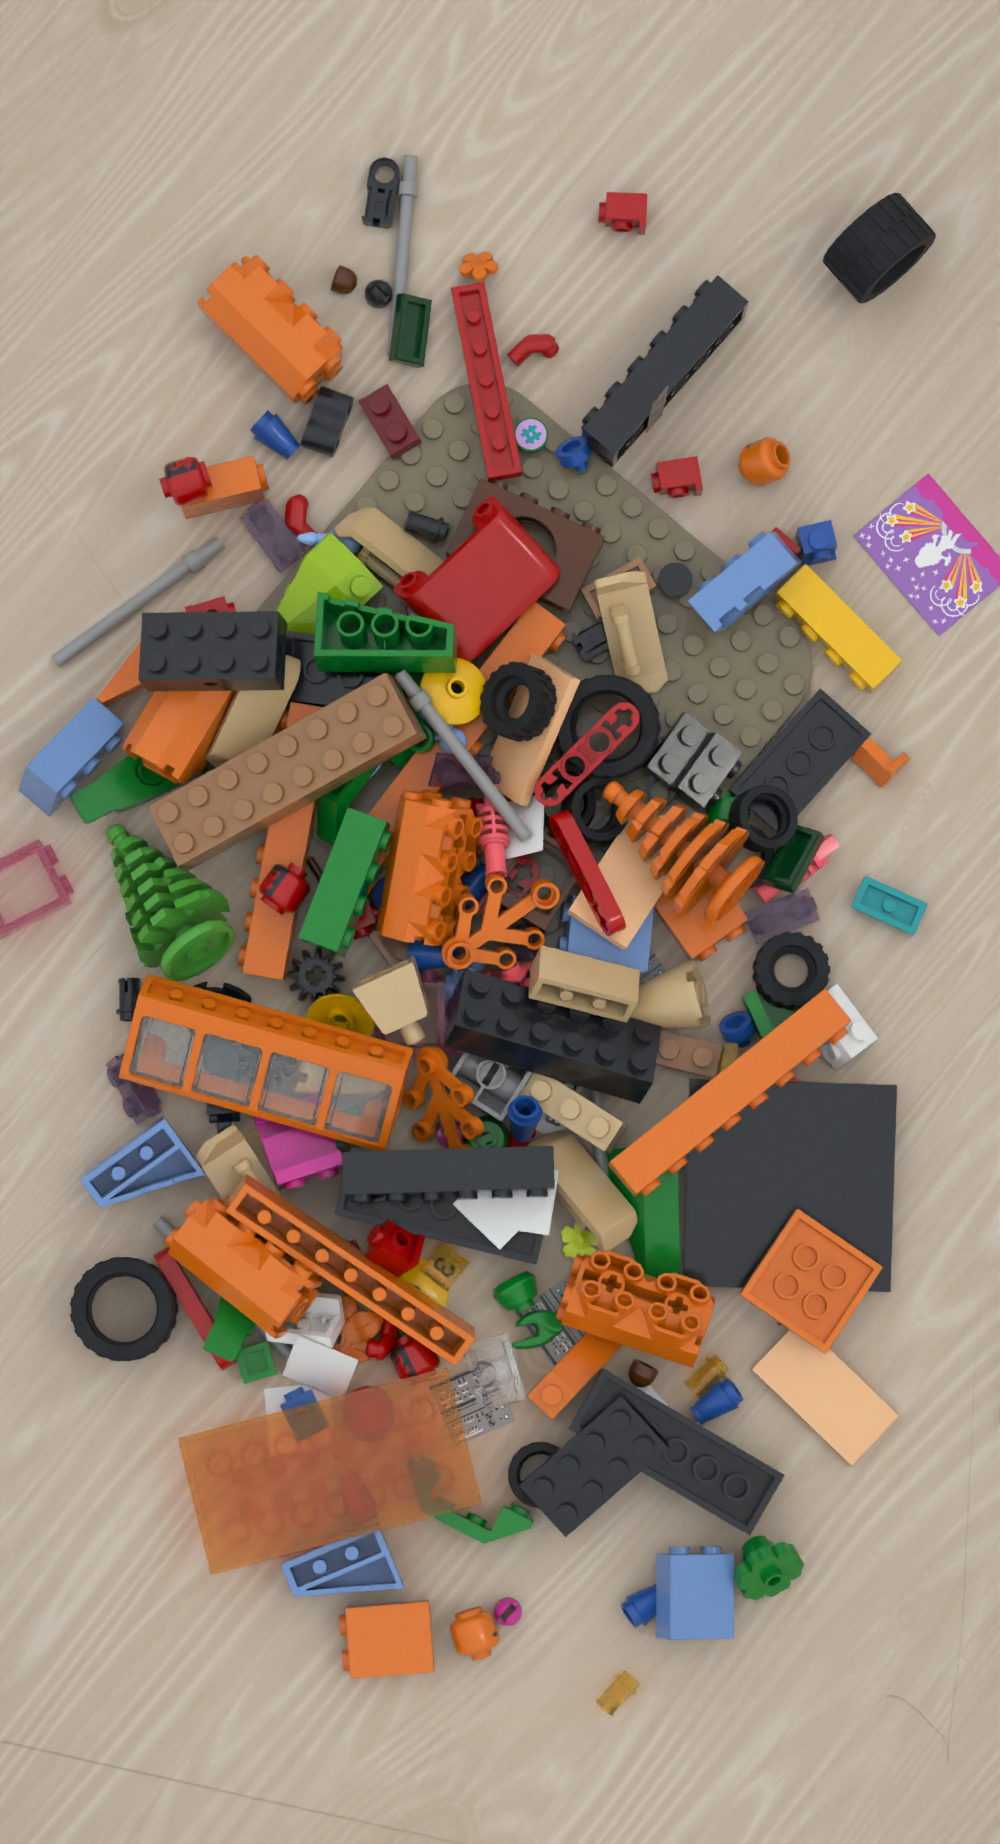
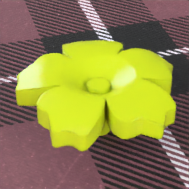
[561,1222,597,1258]

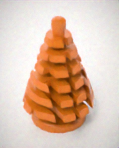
[603,781,765,926]

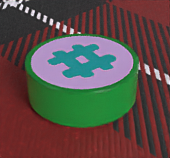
[514,418,548,453]

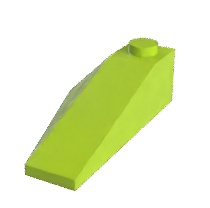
[276,532,383,634]

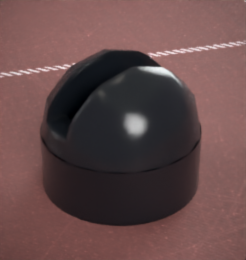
[365,280,392,308]

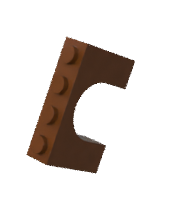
[445,478,605,615]

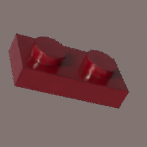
[358,384,422,460]

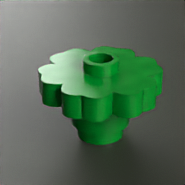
[733,1535,804,1600]

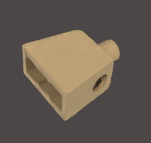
[353,956,429,1045]

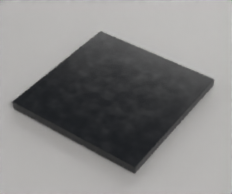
[683,1079,897,1292]

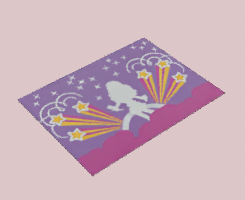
[853,473,1000,636]

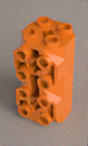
[198,255,343,405]
[121,691,236,786]
[376,790,483,946]
[165,1196,323,1339]
[555,1250,716,1368]

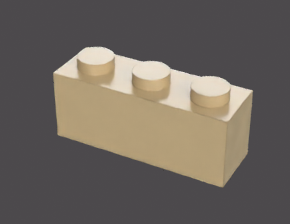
[528,945,640,1023]
[518,1073,629,1154]

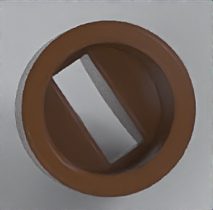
[330,265,357,294]
[628,1359,659,1388]

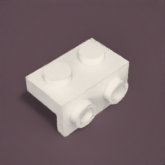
[819,984,878,1070]
[265,1293,345,1348]

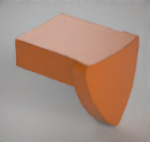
[851,737,911,787]

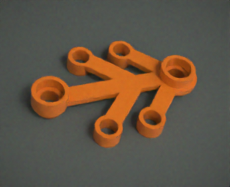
[441,873,560,970]
[403,1046,484,1149]

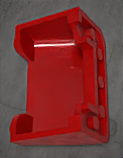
[392,495,560,661]

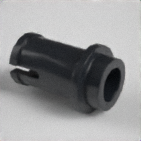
[404,510,450,544]
[116,978,141,1022]

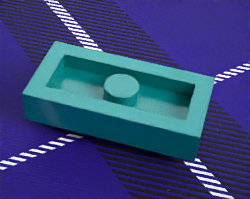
[850,876,928,936]

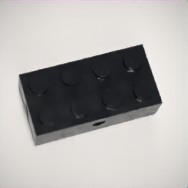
[138,611,288,691]

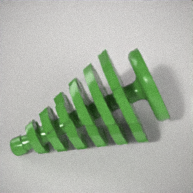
[106,824,236,982]

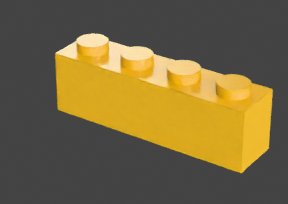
[774,564,902,693]

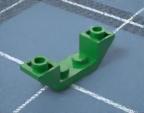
[317,741,422,847]
[407,1455,534,1544]

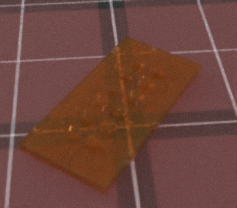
[178,1368,483,1575]

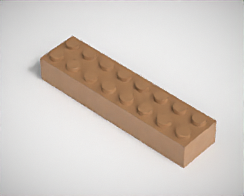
[148,673,427,870]

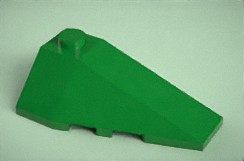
[607,1148,680,1278]

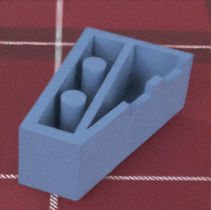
[688,531,802,632]
[18,697,125,817]
[80,1115,205,1208]
[281,1522,405,1597]

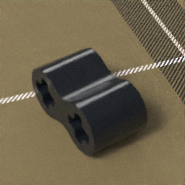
[301,386,354,457]

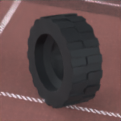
[480,661,557,742]
[752,931,830,1010]

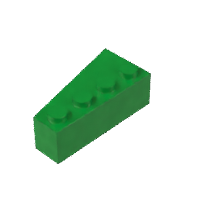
[314,592,458,673]
[298,807,393,958]

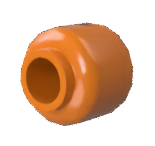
[738,437,791,486]
[450,1606,500,1661]

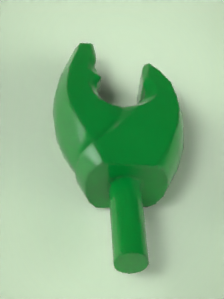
[511,1310,562,1349]

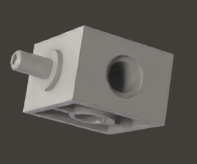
[444,1053,533,1123]

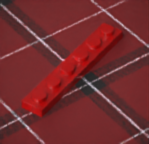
[451,282,522,482]

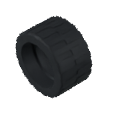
[823,193,936,303]
[557,675,661,778]
[70,1257,178,1361]

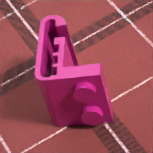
[253,1094,343,1191]

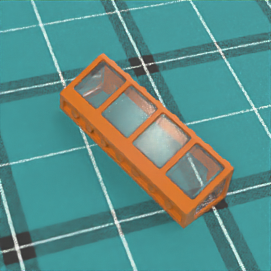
[119,974,414,1151]

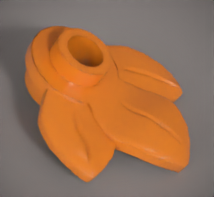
[331,1294,384,1362]

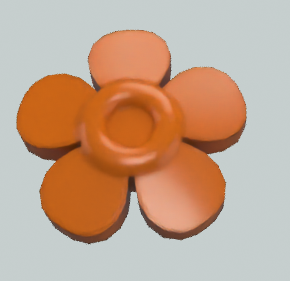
[459,252,498,281]

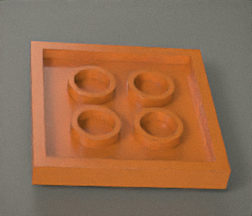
[739,1208,883,1354]

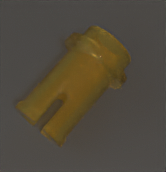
[685,1354,729,1398]
[596,1670,640,1716]

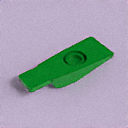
[70,756,207,824]
[203,1296,258,1362]

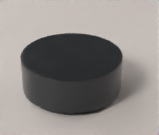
[658,562,692,598]

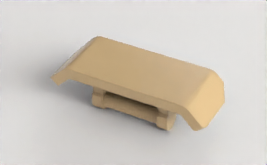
[334,507,444,587]
[594,571,668,700]
[205,655,301,767]
[195,1125,283,1200]
[526,1130,638,1251]

